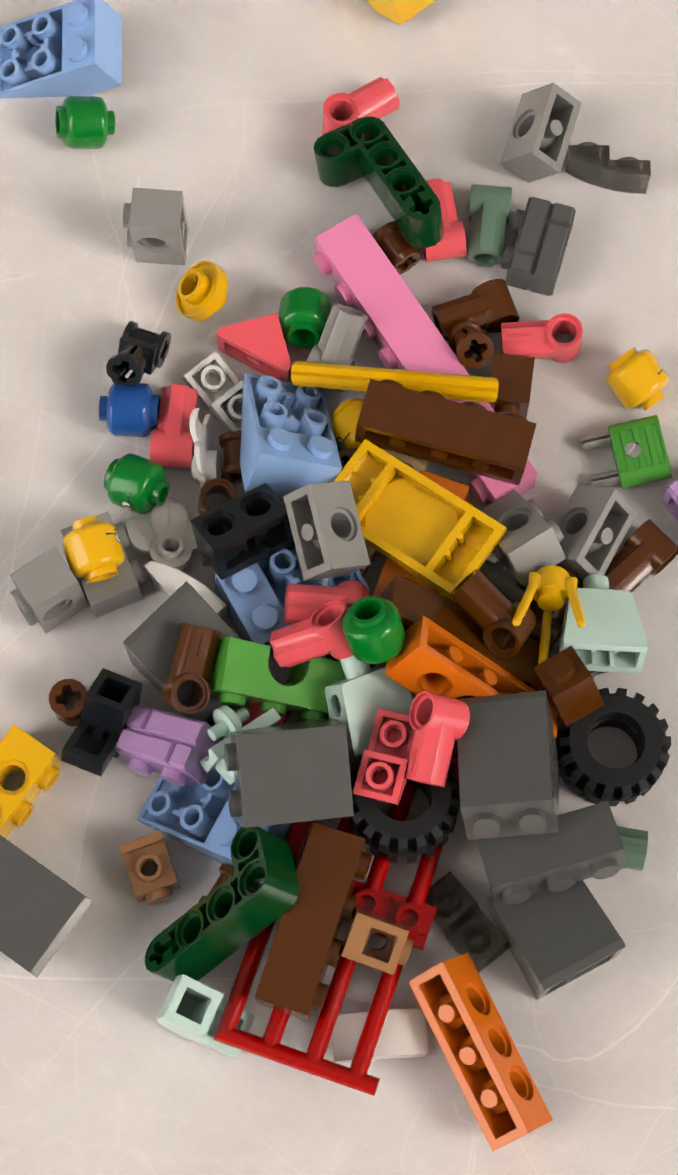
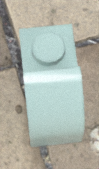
[157,974,255,1059]

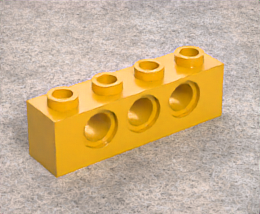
[0,724,62,839]

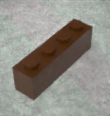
[355,379,537,485]
[379,574,542,691]
[254,822,372,1021]

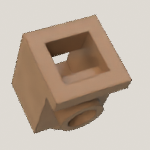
[118,831,181,905]
[341,907,414,975]

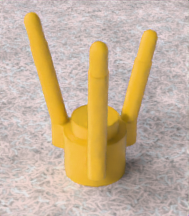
[512,565,586,664]

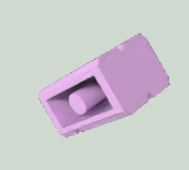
[115,705,223,787]

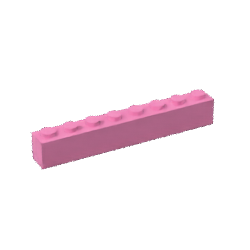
[313,213,538,506]

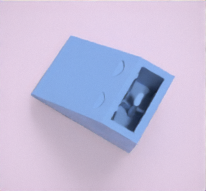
[0,0,122,98]
[240,373,342,499]
[214,543,370,655]
[137,768,291,868]

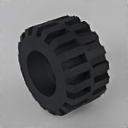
[556,688,671,806]
[348,762,460,863]

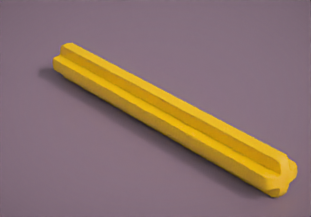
[291,361,499,403]

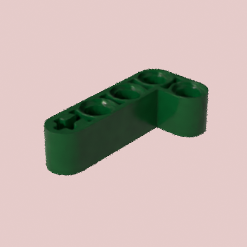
[313,116,444,248]
[145,827,300,982]

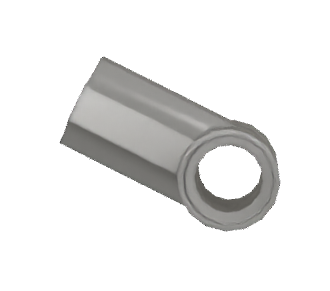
[306,303,369,393]

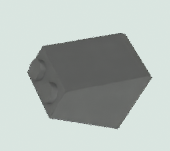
[123,581,240,727]
[457,690,559,840]
[224,718,354,828]
[0,835,93,977]
[485,880,626,1000]

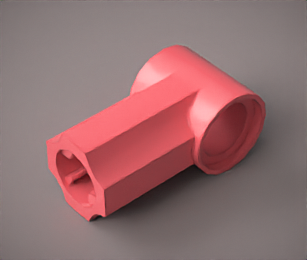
[322,77,400,134]
[422,178,467,262]
[501,313,583,363]
[150,384,198,469]
[284,580,370,624]
[270,600,353,668]
[405,691,470,788]

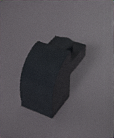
[61,668,143,777]

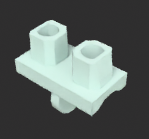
[200,705,281,785]

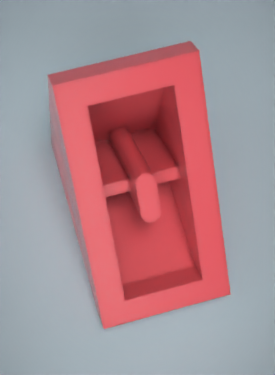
[216,313,292,382]

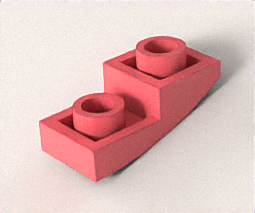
[353,708,415,805]

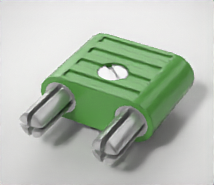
[581,415,672,489]

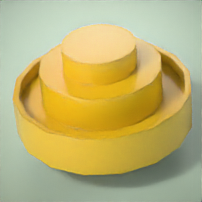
[176,260,228,322]

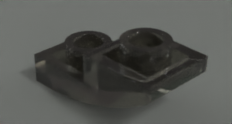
[565,142,651,194]
[425,871,510,973]

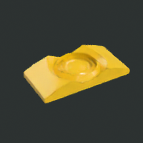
[333,439,507,596]

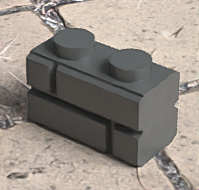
[501,197,576,296]

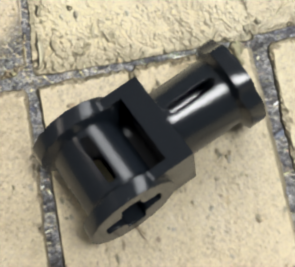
[106,321,171,387]

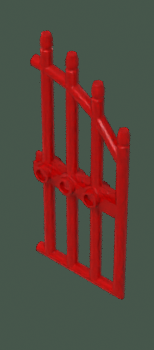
[213,750,460,1096]

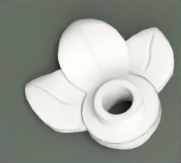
[189,408,221,488]
[126,497,198,571]

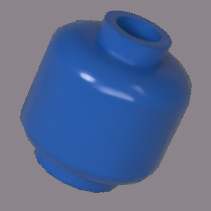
[99,383,161,437]

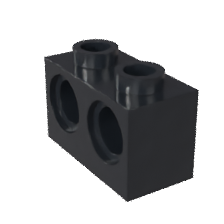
[190,483,294,580]

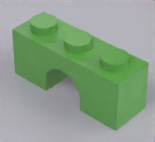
[209,637,346,721]

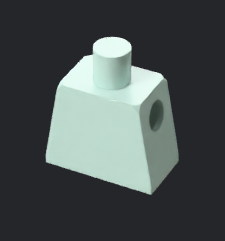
[559,574,649,673]
[325,655,414,757]

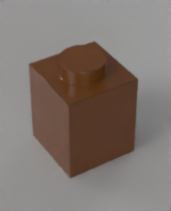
[489,352,535,418]
[533,645,605,727]

